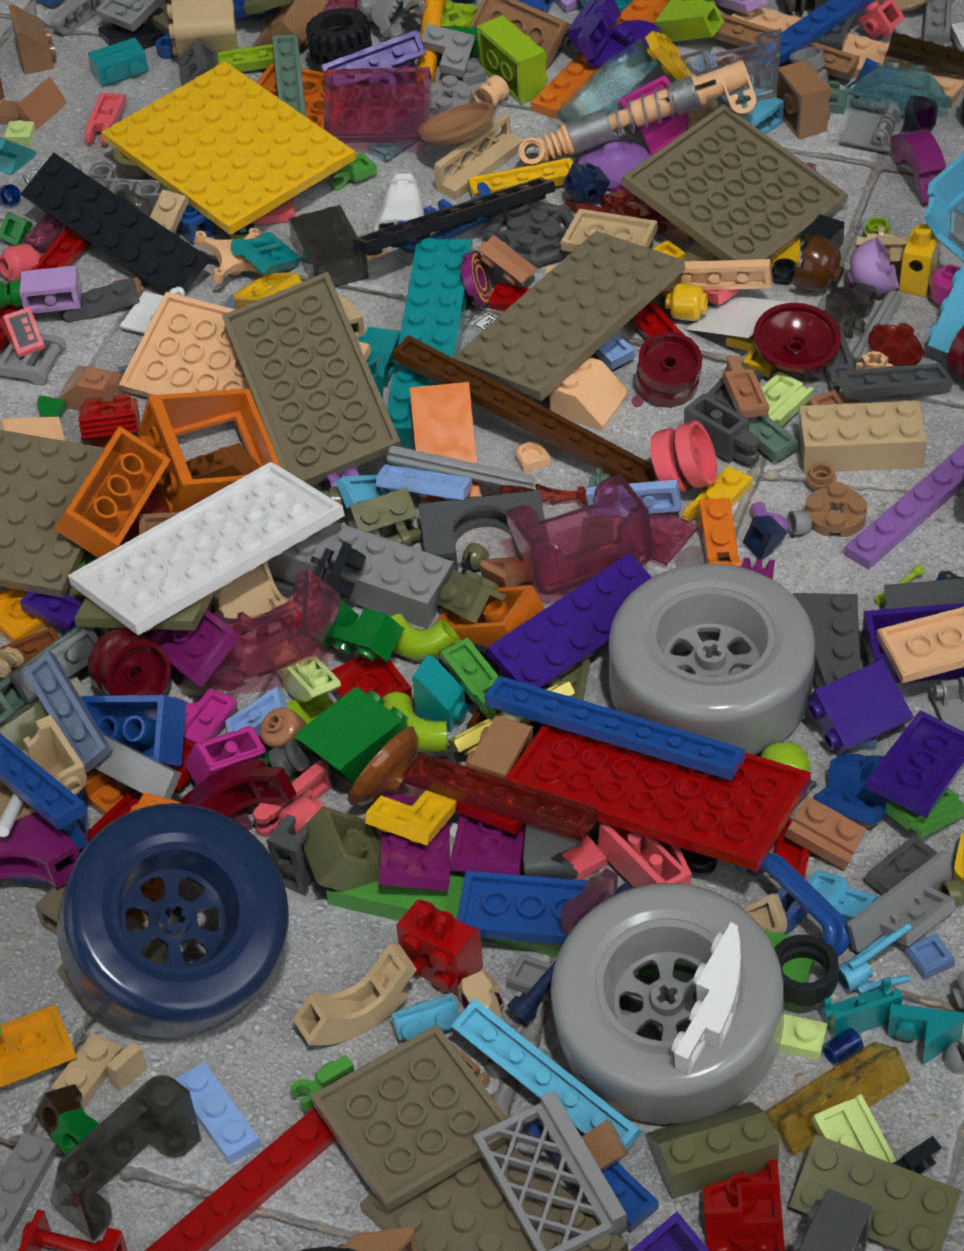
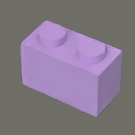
[20,265,82,313]

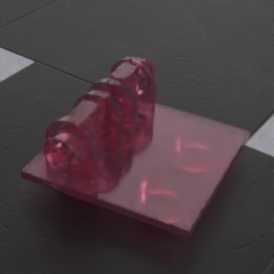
[614,512,698,565]

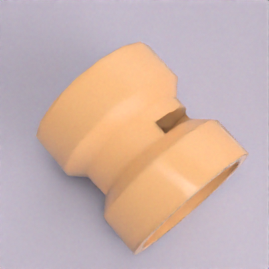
[474,75,509,107]

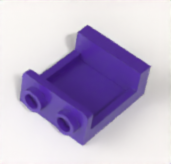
[807,659,914,757]

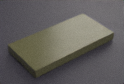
[74,591,216,631]

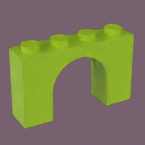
[654,0,724,42]

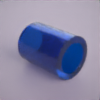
[822,1028,864,1067]

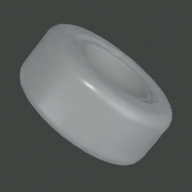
[609,563,816,755]
[551,883,784,1124]

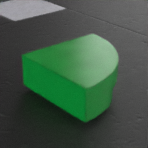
[37,395,67,418]

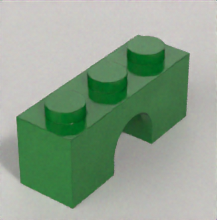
[303,595,405,662]

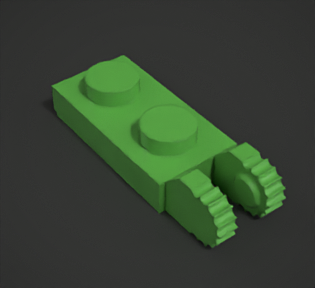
[440,638,499,719]

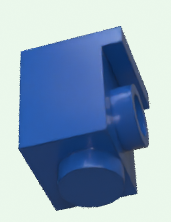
[176,205,215,245]

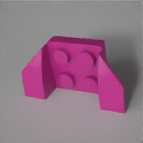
[617,75,690,155]

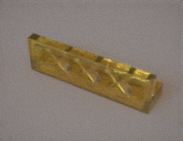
[765,1042,911,1155]

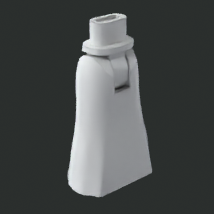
[374,173,424,242]

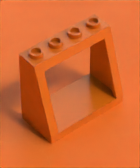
[137,388,281,513]

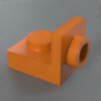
[82,769,129,816]

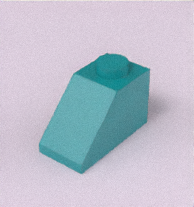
[412,655,468,732]

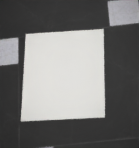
[685,296,791,338]

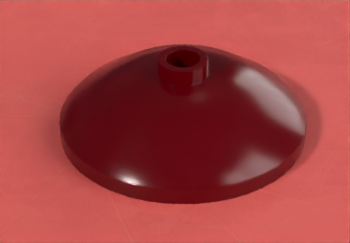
[753,303,841,373]

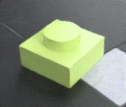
[4,120,36,146]

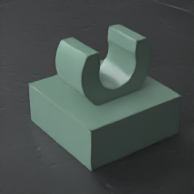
[829,81,848,114]

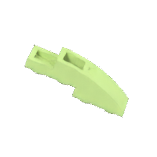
[267,643,341,702]

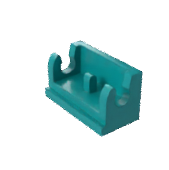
[819,977,903,1042]

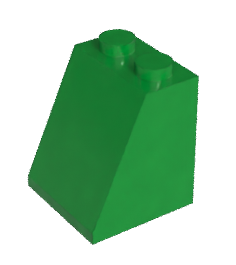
[294,687,409,785]

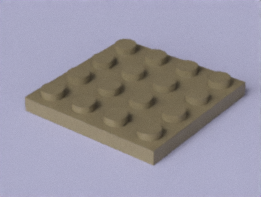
[310,1024,516,1212]

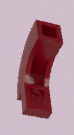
[179,759,297,817]

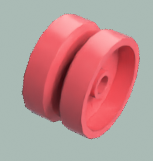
[650,421,718,494]

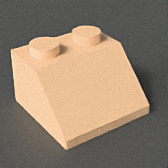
[550,357,629,431]

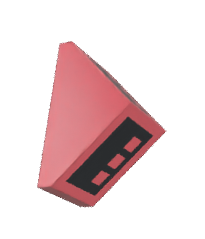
[0,307,45,358]

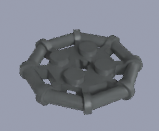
[482,200,574,268]

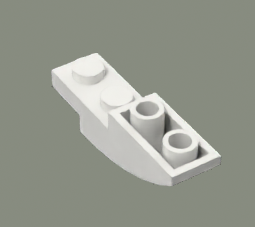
[671,922,741,1074]

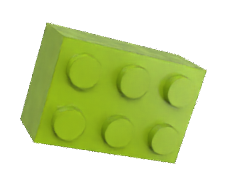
[477,15,548,105]

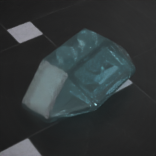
[846,60,952,108]

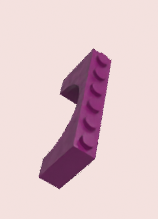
[0,812,80,889]

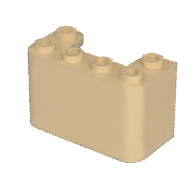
[167,0,239,57]

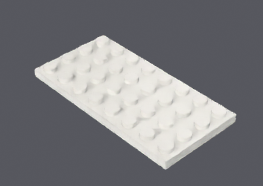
[68,462,345,635]

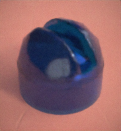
[0,184,21,206]

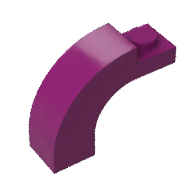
[890,129,947,205]

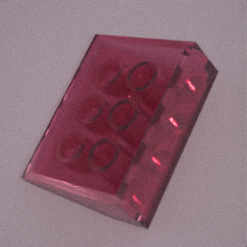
[324,67,432,143]

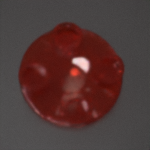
[868,323,925,366]

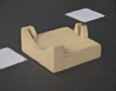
[211,561,287,629]

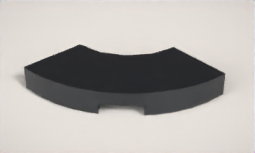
[98,24,164,50]

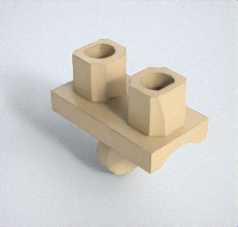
[855,225,907,269]

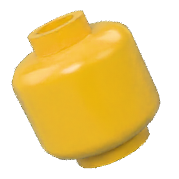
[665,283,708,321]

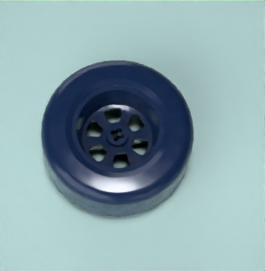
[57,803,289,1038]

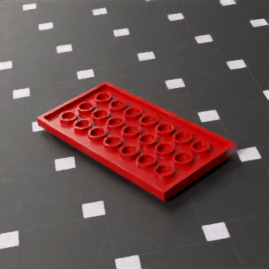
[503,724,811,872]

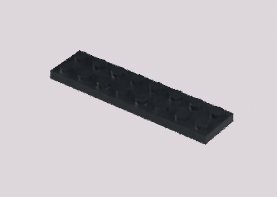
[21,152,211,294]

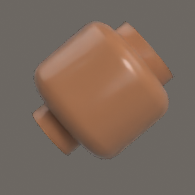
[260,707,307,749]

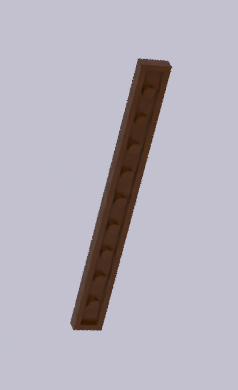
[392,335,657,484]

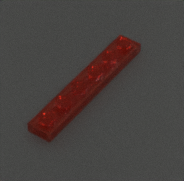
[403,752,599,841]

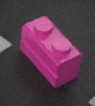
[185,726,266,785]

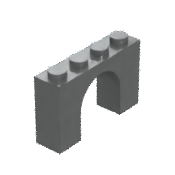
[418,490,550,571]

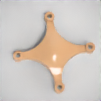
[194,228,278,283]

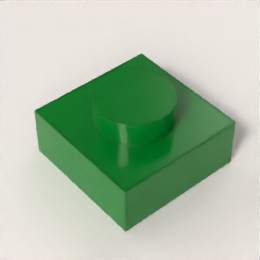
[0,212,33,245]

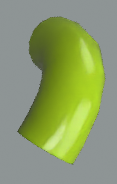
[391,614,461,661]
[382,692,447,754]

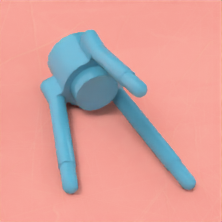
[838,923,912,995]

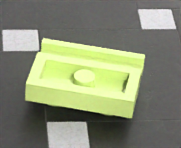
[761,371,814,427]
[811,1094,896,1163]

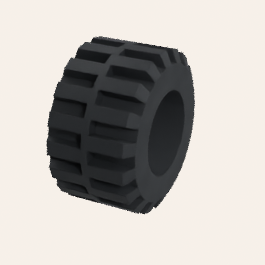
[306,8,372,66]

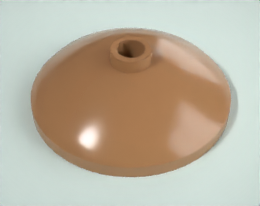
[418,102,495,146]

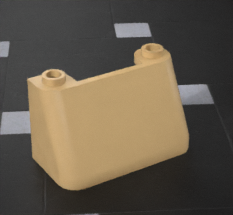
[0,715,87,821]

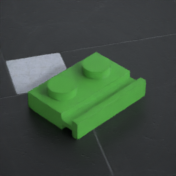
[885,788,964,839]

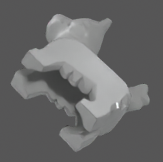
[357,0,427,39]

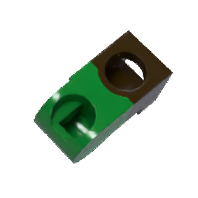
[35,1084,100,1160]

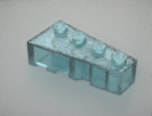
[555,39,659,124]

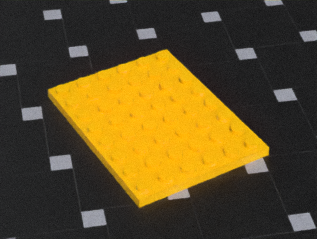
[101,62,356,235]

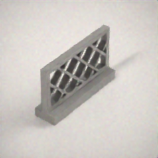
[473,1090,627,1251]

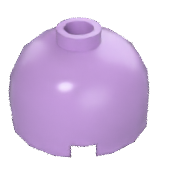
[848,238,899,296]

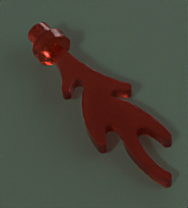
[481,484,587,505]

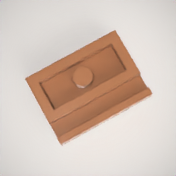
[784,795,867,870]

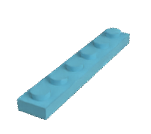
[451,998,642,1162]

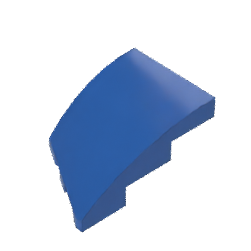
[813,753,890,825]

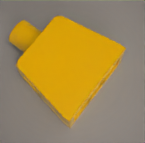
[899,224,939,297]

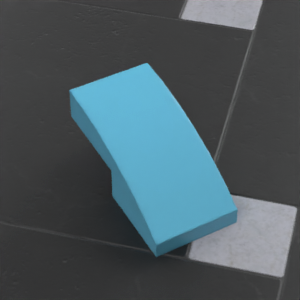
[808,870,879,922]

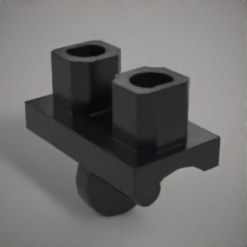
[310,541,366,599]

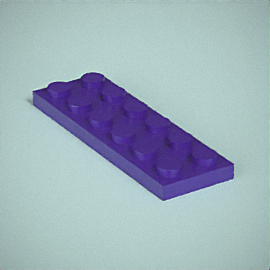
[486,553,652,689]

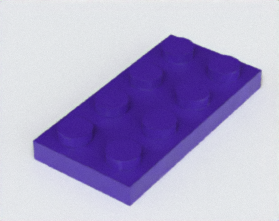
[865,710,964,818]

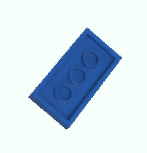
[457,871,605,945]

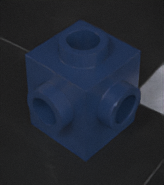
[562,163,611,204]

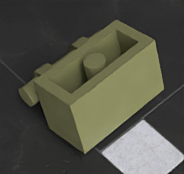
[345,487,422,546]

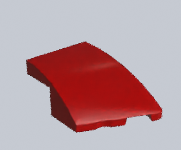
[703,1160,785,1251]

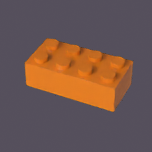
[53,426,171,558]

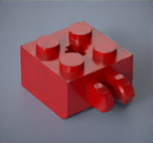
[396,900,483,997]

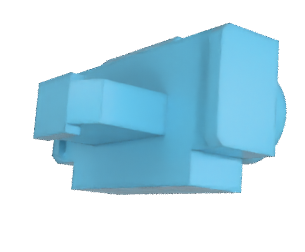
[391,994,459,1041]

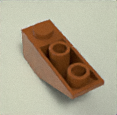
[186,443,260,479]

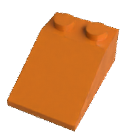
[433,585,545,648]

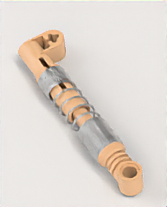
[518,60,756,166]

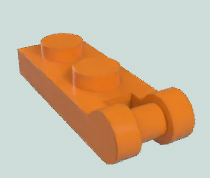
[698,498,741,567]

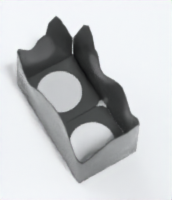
[523,810,583,879]

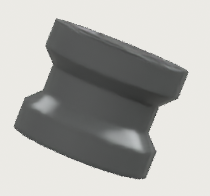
[269,739,309,777]

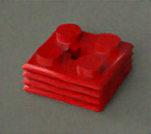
[78,394,140,441]

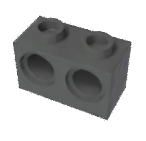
[178,39,219,86]

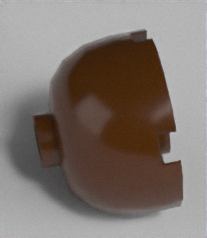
[792,234,844,292]

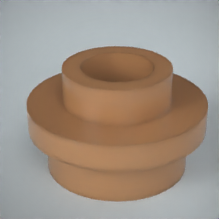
[806,463,837,490]

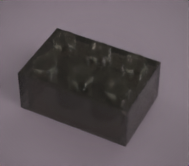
[289,205,369,287]

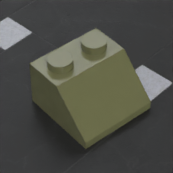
[298,806,380,892]

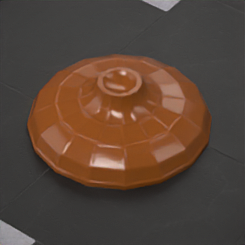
[347,726,419,807]

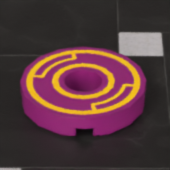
[461,250,492,307]

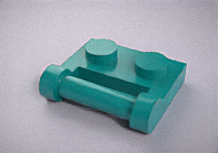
[231,232,302,275]

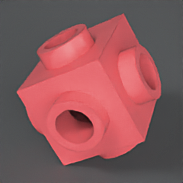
[858,0,905,40]

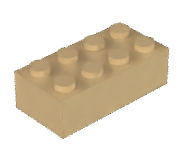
[798,401,927,473]

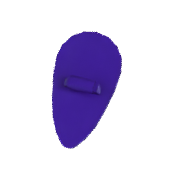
[587,20,661,67]

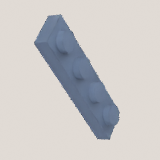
[24,651,113,772]

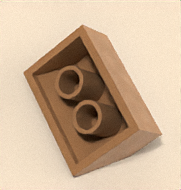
[252,0,329,51]

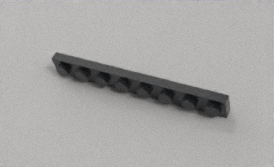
[353,177,556,256]

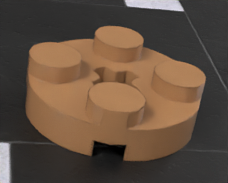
[805,482,868,537]

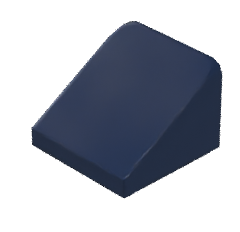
[743,515,787,560]

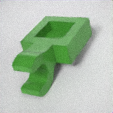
[329,153,377,190]
[290,1055,354,1111]

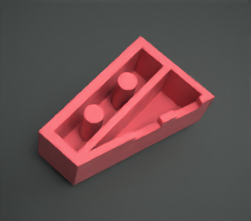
[598,822,692,888]

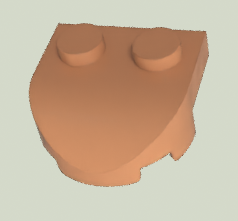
[478,235,537,286]

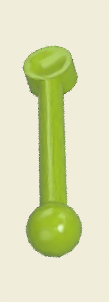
[875,565,925,606]

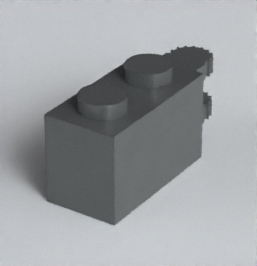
[684,393,760,465]

